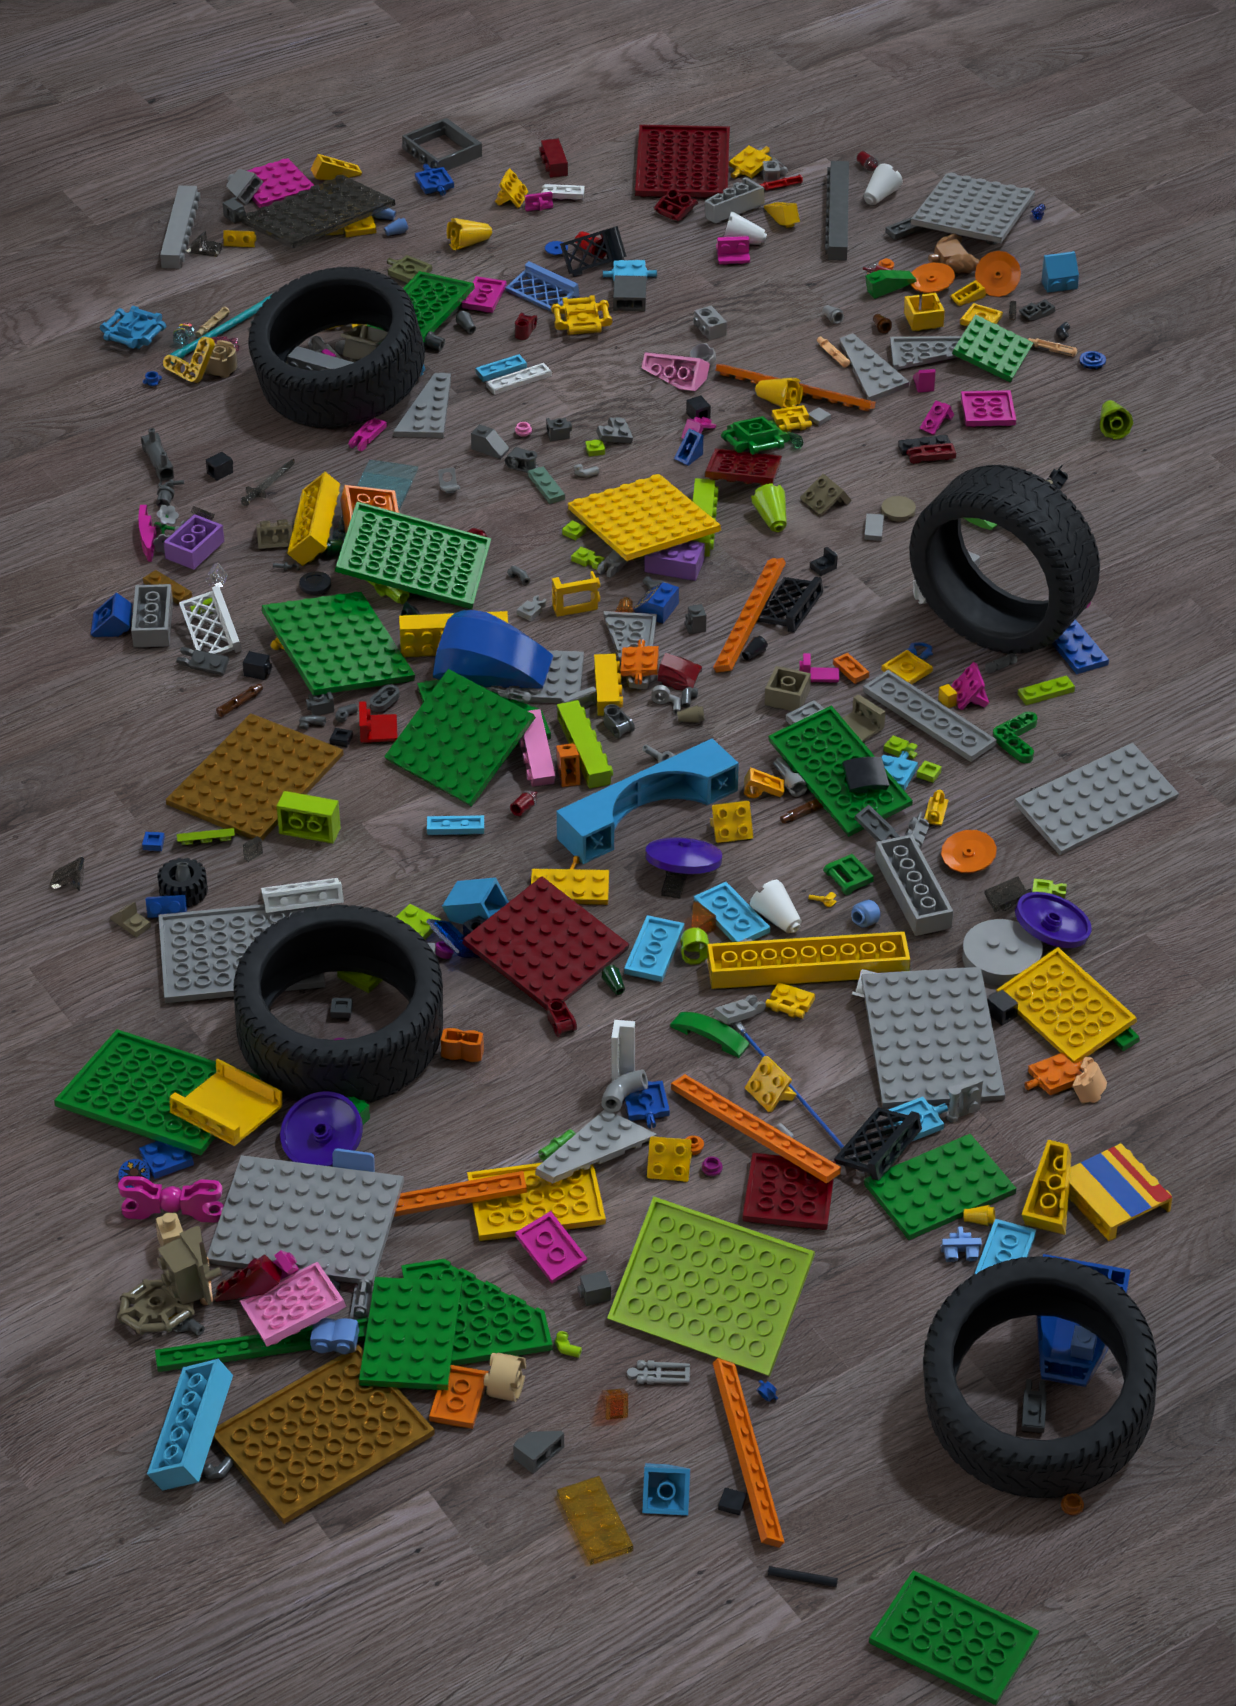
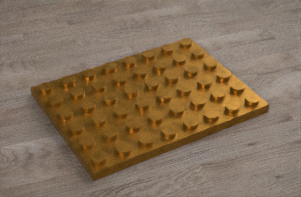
[166,713,344,843]
[213,1345,435,1524]

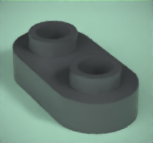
[370,685,400,712]

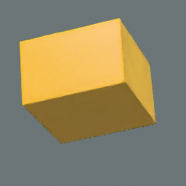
[938,684,957,708]

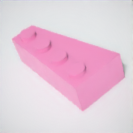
[519,709,555,787]

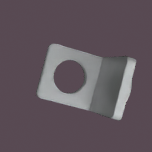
[438,467,460,493]

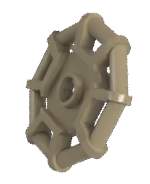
[117,1278,195,1335]

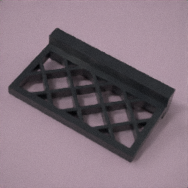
[757,577,823,633]
[834,1107,922,1181]

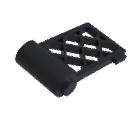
[560,226,627,277]

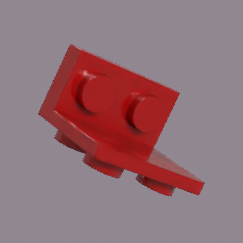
[359,701,398,743]

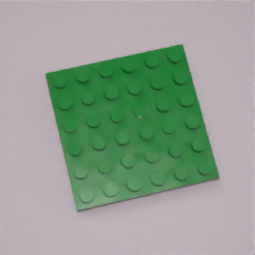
[384,669,536,807]

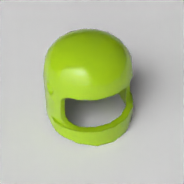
[680,927,709,965]

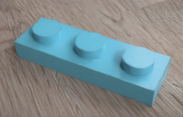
[476,354,527,382]
[427,815,484,835]

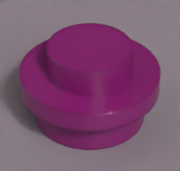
[702,1156,723,1176]

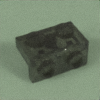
[984,876,1032,912]

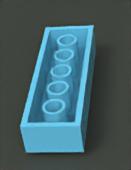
[147,1359,233,1491]

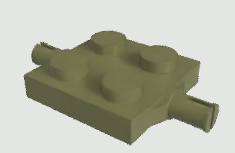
[387,255,432,283]

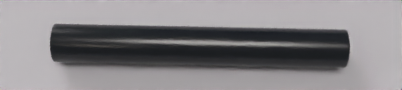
[768,1566,838,1587]

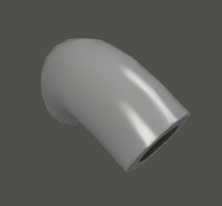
[601,1069,648,1112]

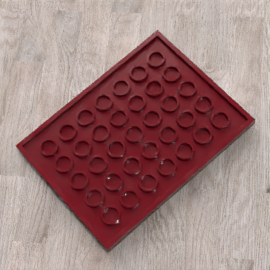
[635,125,730,198]

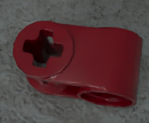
[515,313,538,340]
[547,998,577,1037]

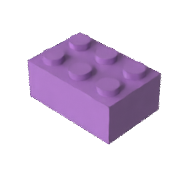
[164,514,224,570]
[645,541,705,581]

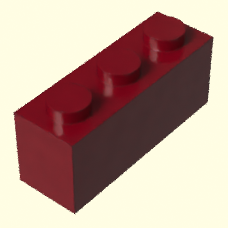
[539,138,568,178]

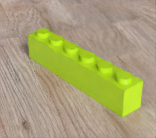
[691,478,719,557]
[557,700,613,789]

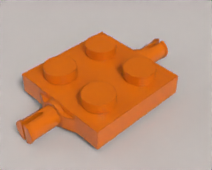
[620,639,659,685]
[1024,1053,1084,1095]

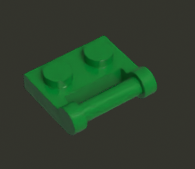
[823,854,874,895]

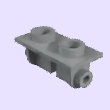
[905,812,929,848]
[349,1278,374,1320]

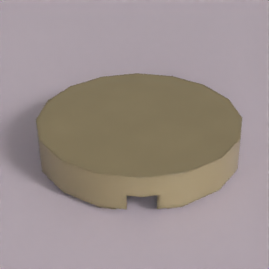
[881,496,916,522]

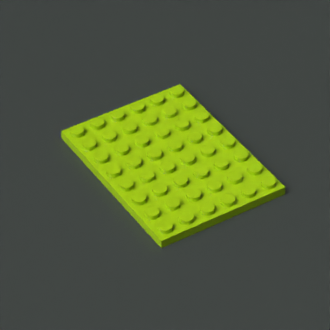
[607,1196,815,1377]

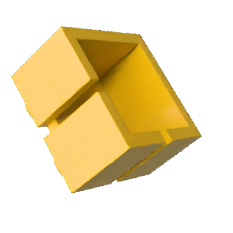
[904,293,945,331]

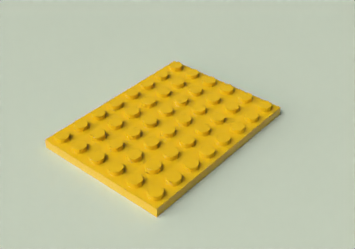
[568,474,721,561]

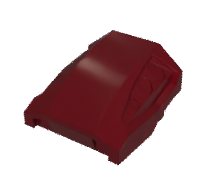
[654,189,698,221]
[658,653,702,691]

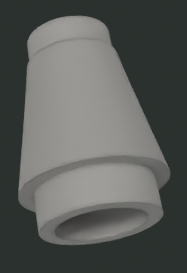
[823,305,844,324]

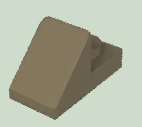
[110,902,151,938]

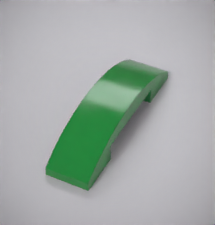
[670,1012,750,1058]

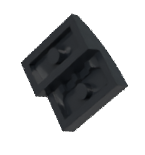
[842,757,889,793]

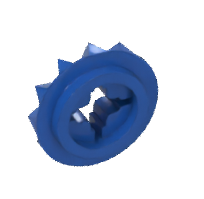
[1080,351,1106,370]

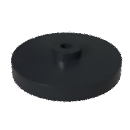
[299,571,331,595]

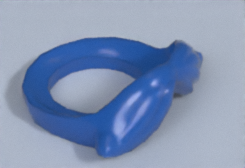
[905,642,933,661]

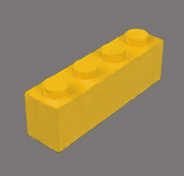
[594,654,623,716]

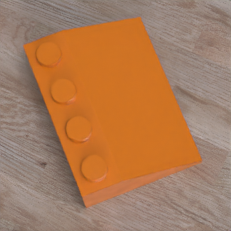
[340,485,399,533]

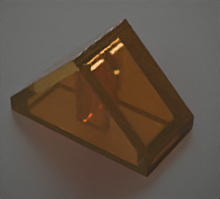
[692,901,716,935]
[601,1388,628,1420]

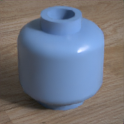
[851,900,880,928]

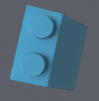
[1041,251,1079,293]

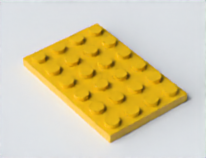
[996,947,1137,1063]
[467,1162,606,1241]

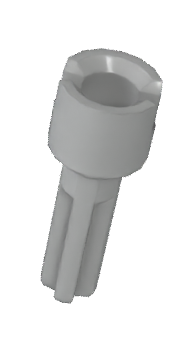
[774,757,807,797]

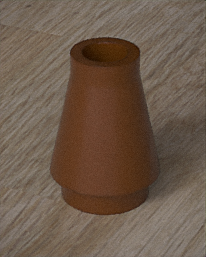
[873,314,892,333]

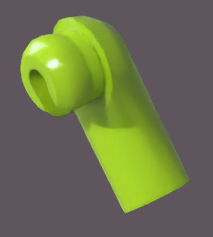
[555,1331,582,1358]

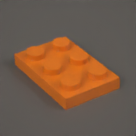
[429,1365,489,1429]

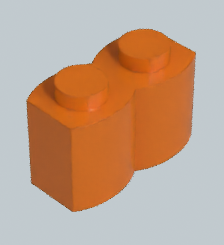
[441,1028,484,1062]

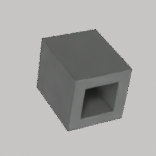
[577,1271,611,1306]

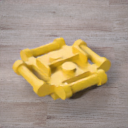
[551,295,613,335]

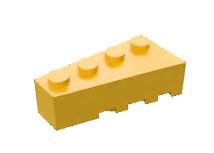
[1021,1140,1071,1235]

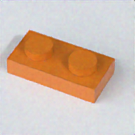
[833,653,869,684]

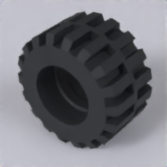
[157,858,208,907]

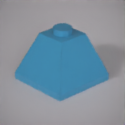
[642,1463,690,1515]

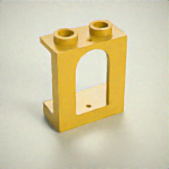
[552,571,600,617]

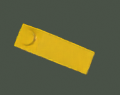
[311,154,362,181]
[764,202,800,228]

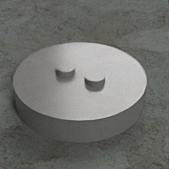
[962,919,1043,986]

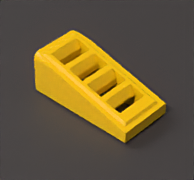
[950,280,986,306]

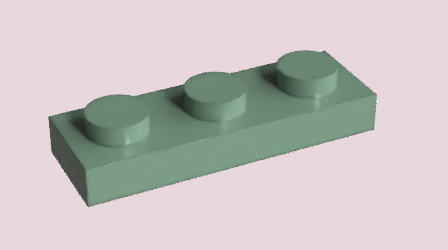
[528,466,565,504]

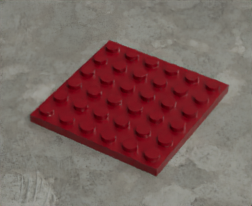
[462,876,629,1010]

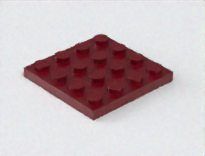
[705,448,782,485]
[743,1153,836,1230]

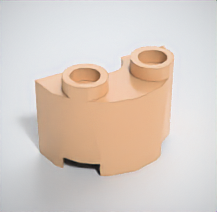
[1072,1057,1107,1103]

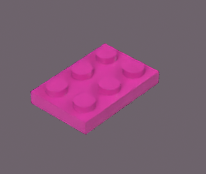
[462,276,507,313]
[515,1211,588,1284]

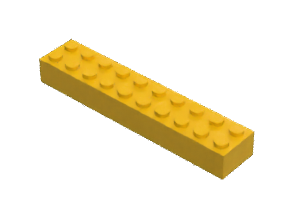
[707,932,910,989]

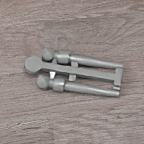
[627,1360,690,1385]

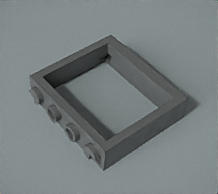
[402,118,482,171]

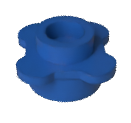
[143,371,162,386]
[757,1380,778,1402]

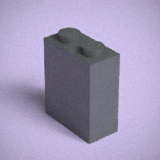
[613,275,647,311]

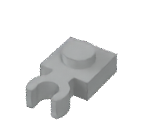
[517,595,547,621]

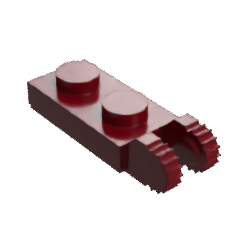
[907,443,957,464]

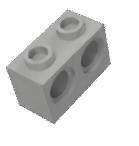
[693,305,727,340]

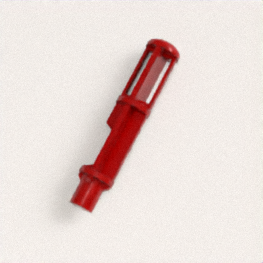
[759,174,803,191]

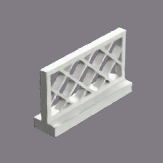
[179,585,242,655]
[261,878,344,913]

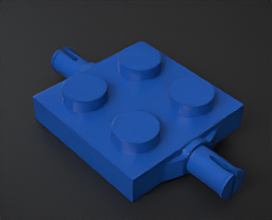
[415,164,454,196]
[624,1081,670,1129]
[139,1141,194,1179]

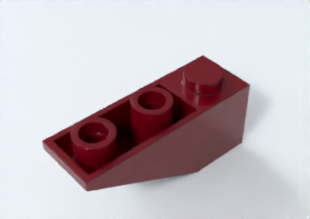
[214,1254,282,1302]

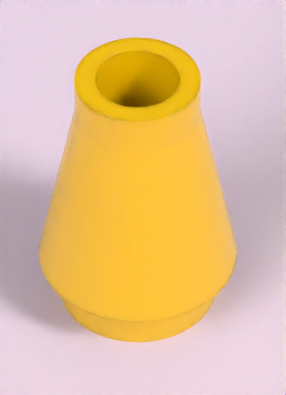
[964,1205,995,1226]

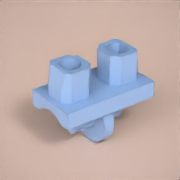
[941,1227,982,1262]

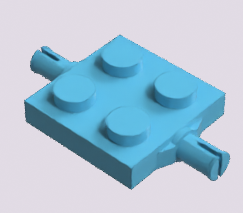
[603,260,657,280]
[882,751,918,791]
[883,1097,948,1141]

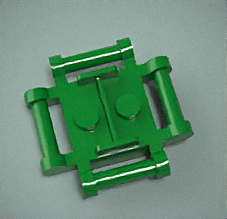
[721,416,790,455]

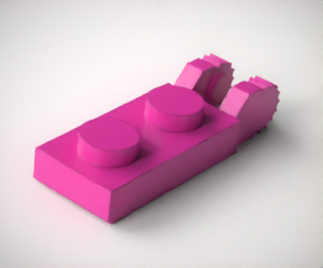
[348,418,387,451]

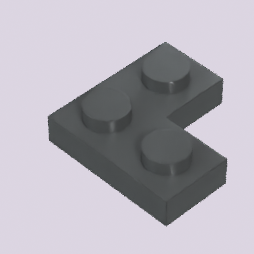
[596,417,633,443]

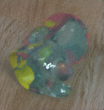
[173,323,195,346]

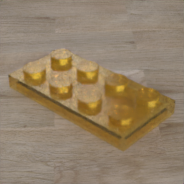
[557,1476,633,1565]

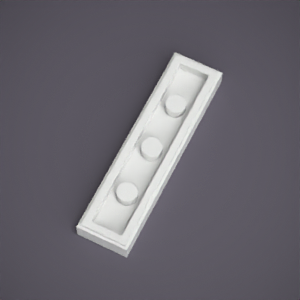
[486,363,552,395]

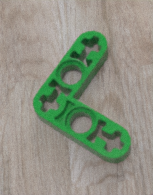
[992,711,1038,764]

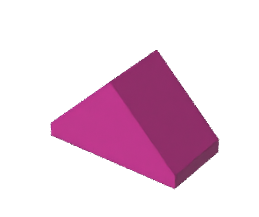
[913,369,936,393]

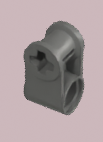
[505,447,538,473]
[603,704,635,738]

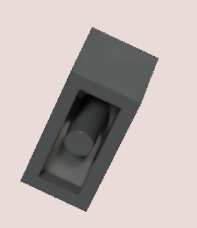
[471,424,509,459]
[513,1431,564,1474]

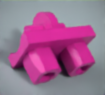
[524,191,553,212]

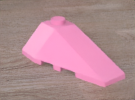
[641,352,710,391]

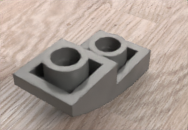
[1019,299,1056,320]

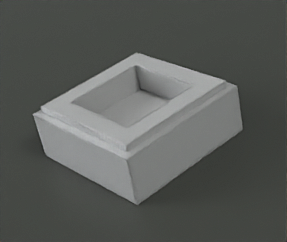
[808,407,831,426]

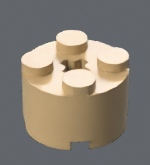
[203,340,237,378]
[484,1353,526,1402]

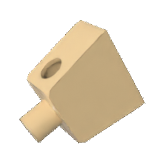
[156,1213,183,1247]

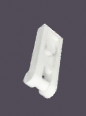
[541,184,585,200]

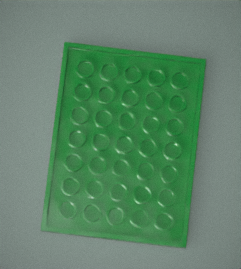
[335,502,491,609]
[261,592,415,696]
[54,1029,260,1155]

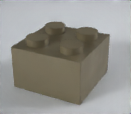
[765,666,811,711]

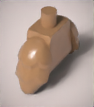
[928,233,980,274]

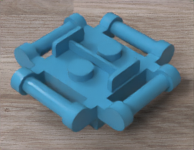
[100,306,166,349]

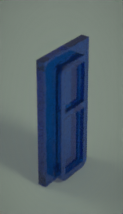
[426,919,480,958]

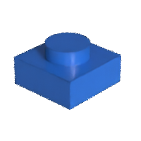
[142,832,165,851]

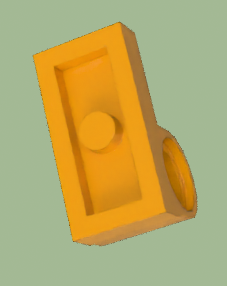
[744,767,784,798]

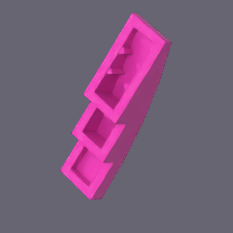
[138,505,157,562]

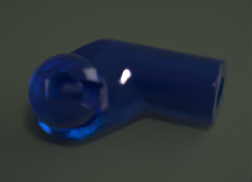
[1032,203,1046,220]

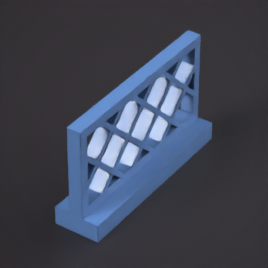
[505,261,580,312]

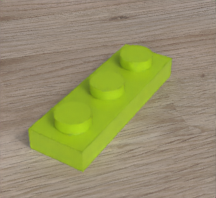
[1017,675,1075,705]
[177,828,235,845]

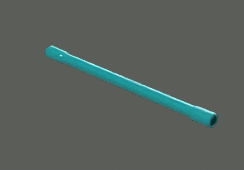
[169,294,272,364]

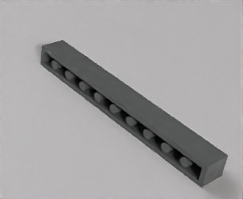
[825,161,849,260]

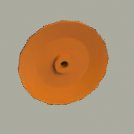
[975,251,1021,297]
[910,262,955,294]
[941,830,997,873]

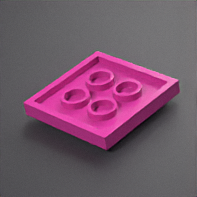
[961,390,1016,427]

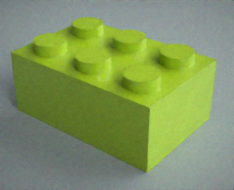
[277,791,341,844]

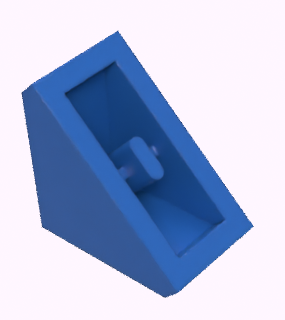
[674,428,704,466]

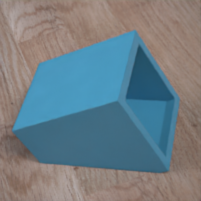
[442,878,509,924]

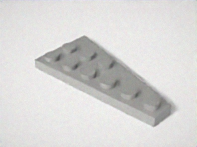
[839,333,909,401]
[890,336,961,370]
[393,373,451,438]
[603,611,657,689]
[535,1109,657,1184]

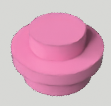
[515,422,532,437]

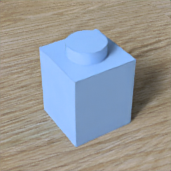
[1070,1325,1097,1361]

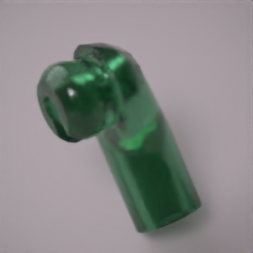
[787,431,804,449]

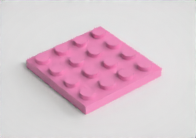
[240,1262,346,1347]

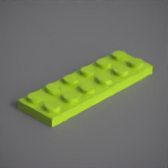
[337,904,441,993]

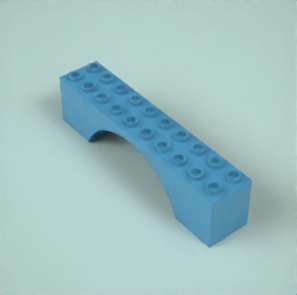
[557,739,739,864]

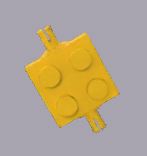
[729,145,772,179]

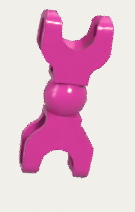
[118,1176,224,1223]

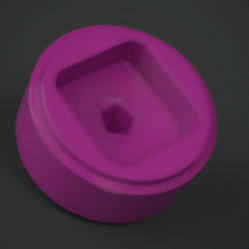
[435,941,454,959]

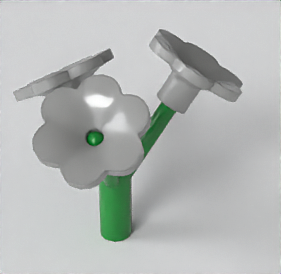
[153,505,186,553]

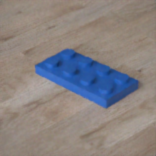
[1052,619,1109,674]

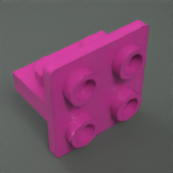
[716,236,750,265]
[951,662,989,710]

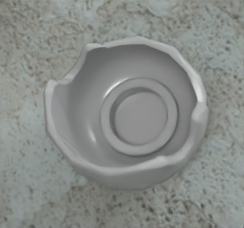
[690,343,716,366]

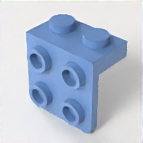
[333,1148,375,1172]

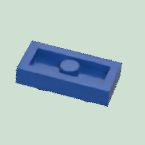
[145,895,187,918]

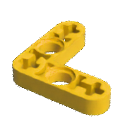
[163,337,215,383]

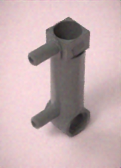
[141,428,174,481]

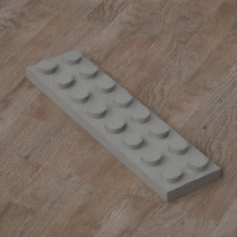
[863,670,997,762]

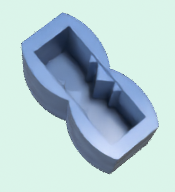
[310,1318,359,1354]

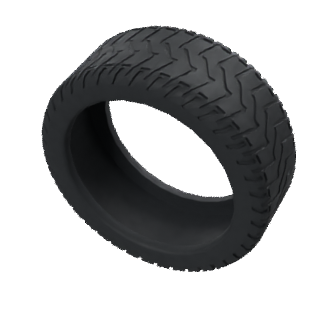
[248,267,425,428]
[909,465,1100,654]
[233,904,443,1103]
[923,1256,1158,1498]

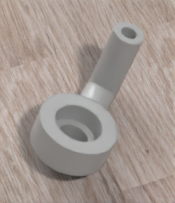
[651,685,681,715]
[642,744,675,763]

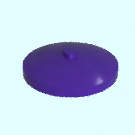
[645,837,722,874]
[1015,892,1092,948]
[280,1091,363,1167]

